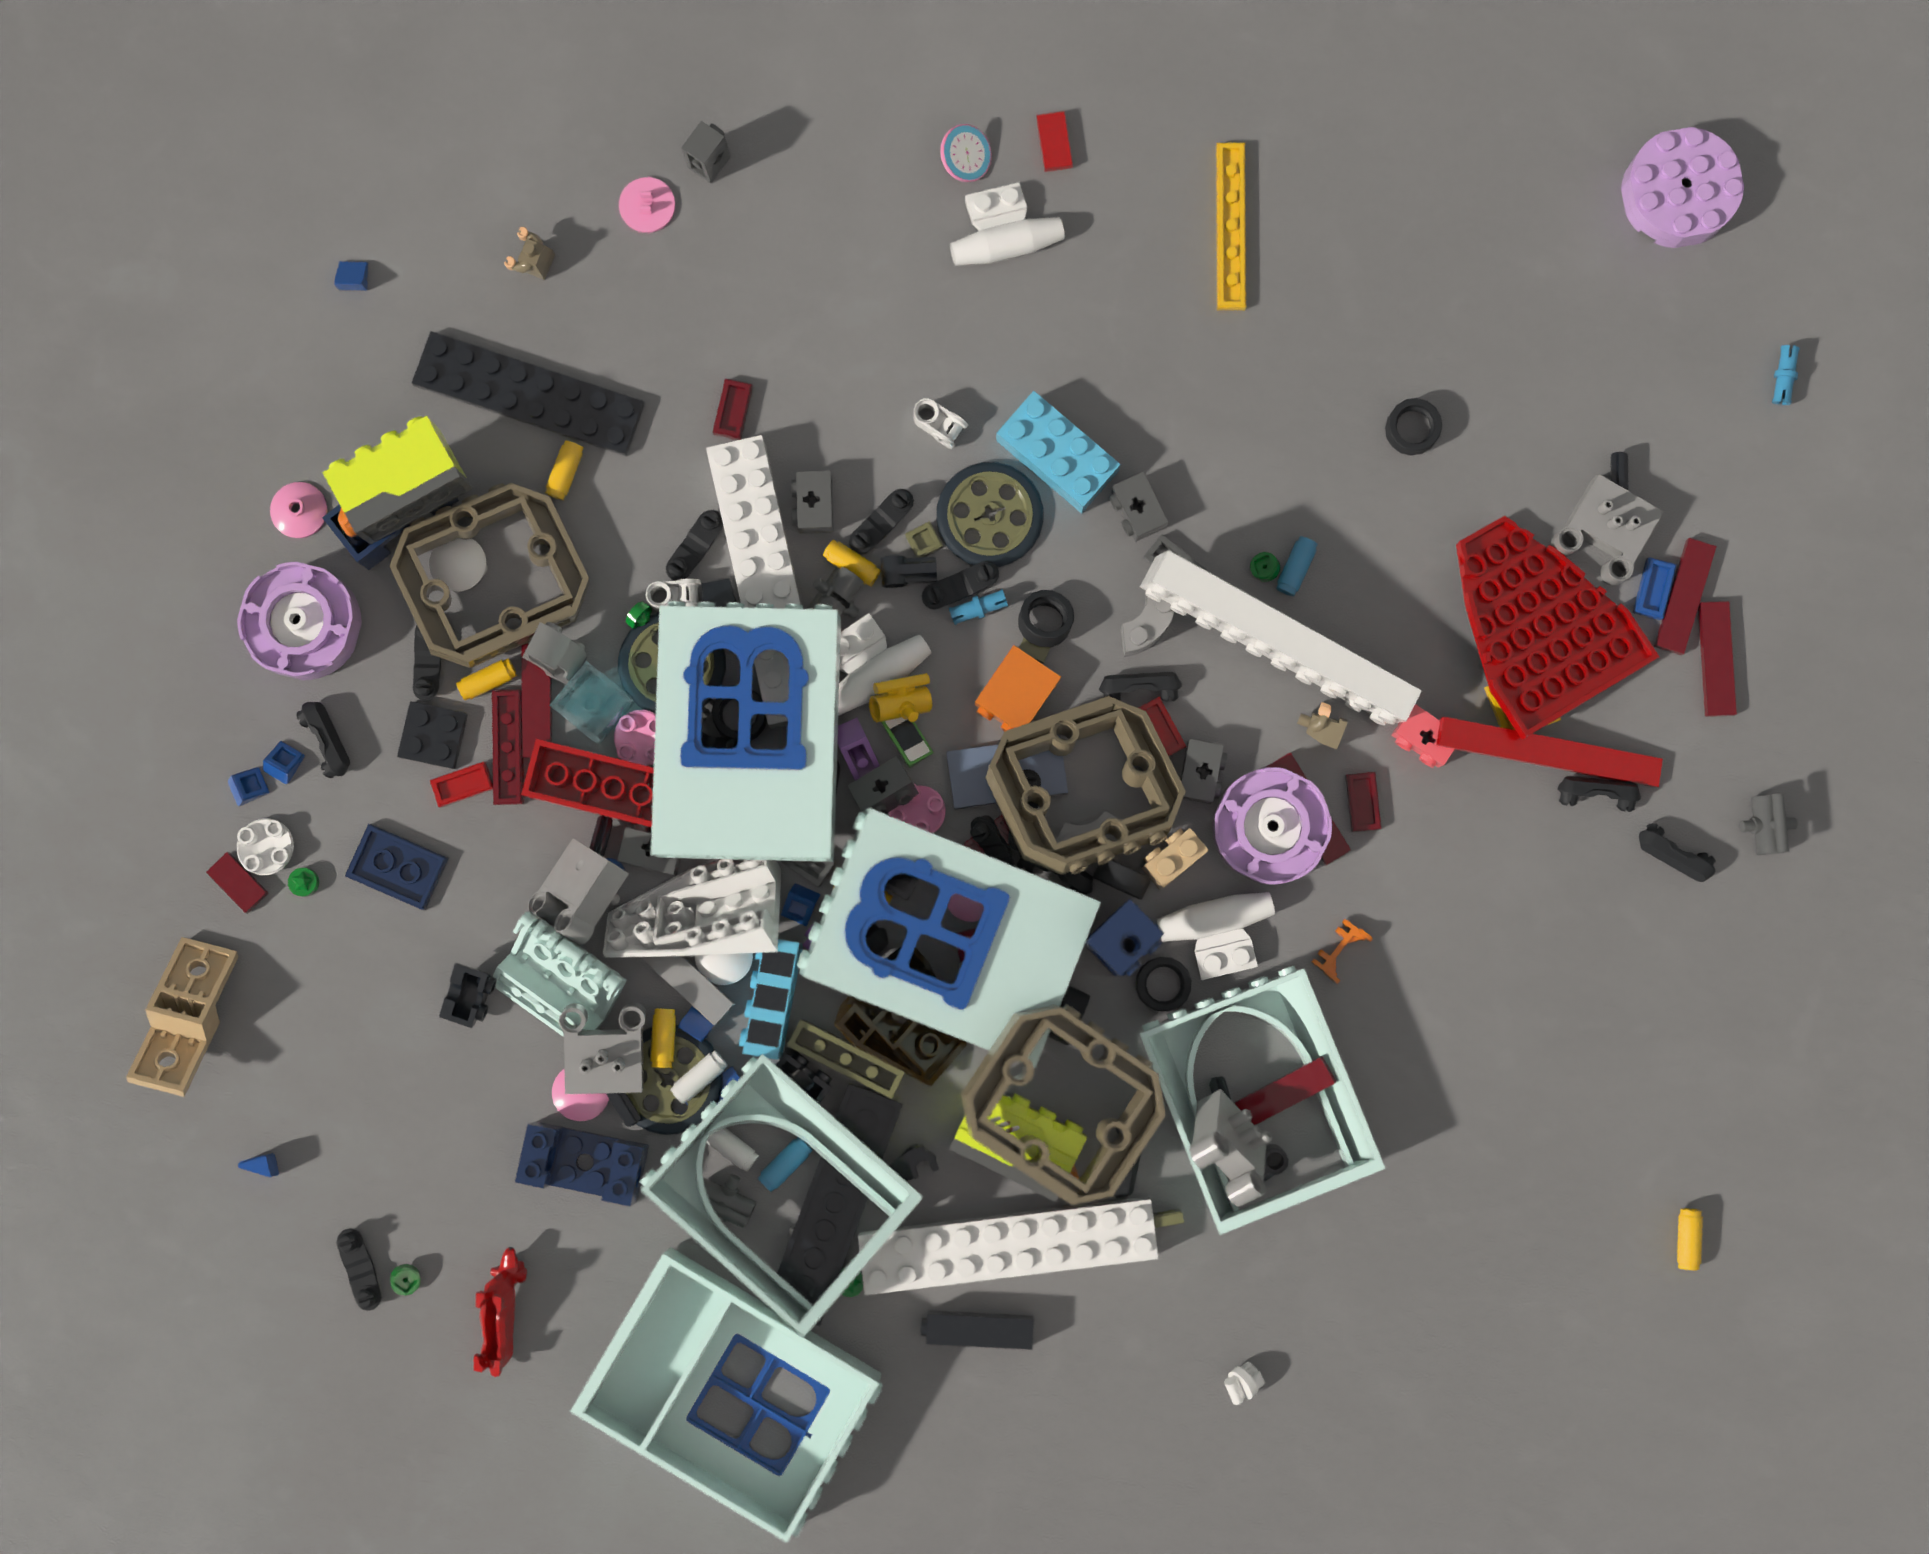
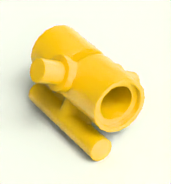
[869,673,932,723]

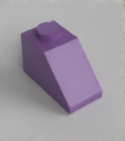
[837,717,880,780]

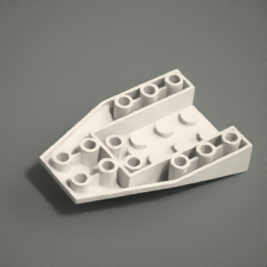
[603,859,782,958]

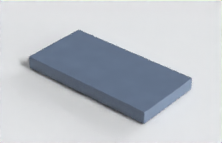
[946,736,1068,809]

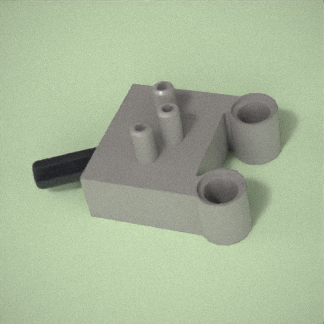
[1551,452,1664,586]
[559,1002,647,1127]
[1189,1076,1271,1207]

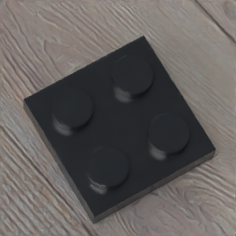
[397,701,468,770]

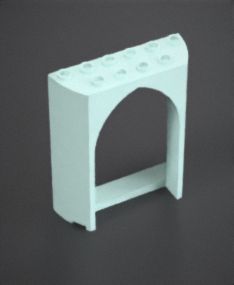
[1140,965,1385,1235]
[640,1054,923,1337]

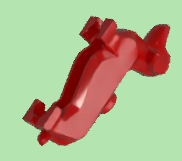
[473,1247,527,1378]

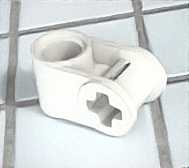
[914,399,968,449]
[645,579,701,611]

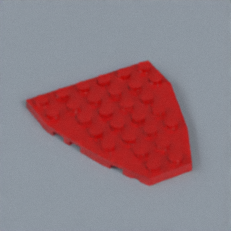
[1456,515,1660,740]

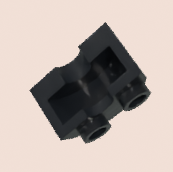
[439,963,497,1028]
[776,1051,832,1104]

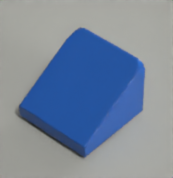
[334,262,368,291]
[263,741,305,785]
[228,767,270,806]
[781,883,820,926]
[678,1006,714,1042]
[238,1153,279,1177]

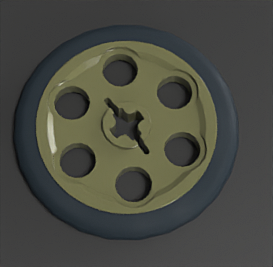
[936,462,1044,567]
[618,612,726,714]
[627,1025,723,1135]

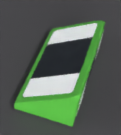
[881,717,934,768]

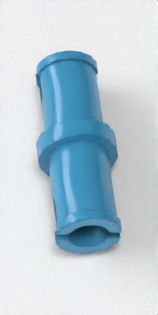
[1772,345,1800,405]
[949,589,1008,625]

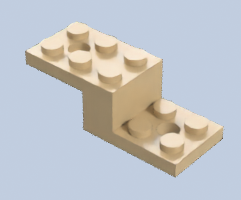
[126,937,238,1097]

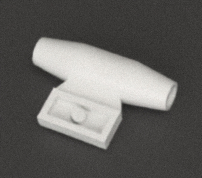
[950,182,1065,266]
[838,613,932,716]
[1157,892,1275,980]

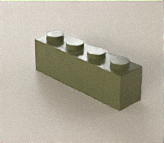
[787,1019,905,1099]

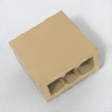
[1141,828,1209,890]

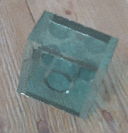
[550,661,635,745]

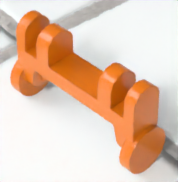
[1311,919,1373,984]

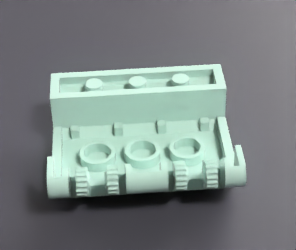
[493,911,627,1037]

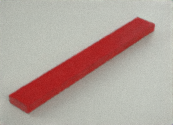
[1436,717,1663,787]

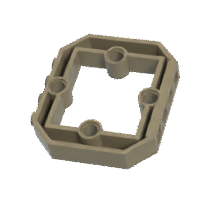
[390,483,590,668]
[985,696,1186,875]
[961,1004,1166,1205]

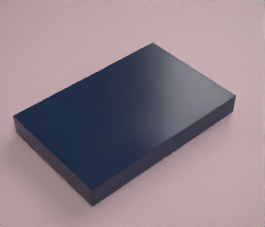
[345,823,449,911]

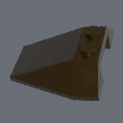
[834,946,967,1087]

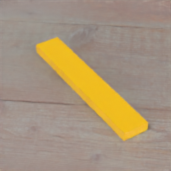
[1216,143,1246,310]

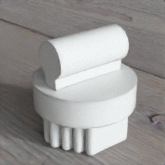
[1224,1362,1265,1405]

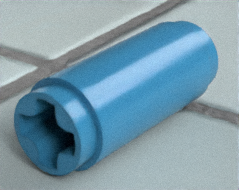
[1276,536,1318,597]
[758,1137,813,1192]

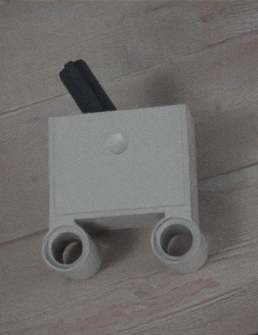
[528,816,629,945]

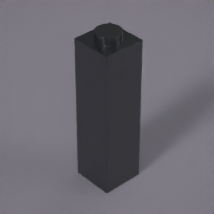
[921,1310,1034,1350]

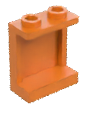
[975,645,1061,731]

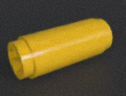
[545,440,584,501]
[823,539,881,587]
[456,658,517,701]
[650,1009,676,1068]
[1677,1208,1703,1270]

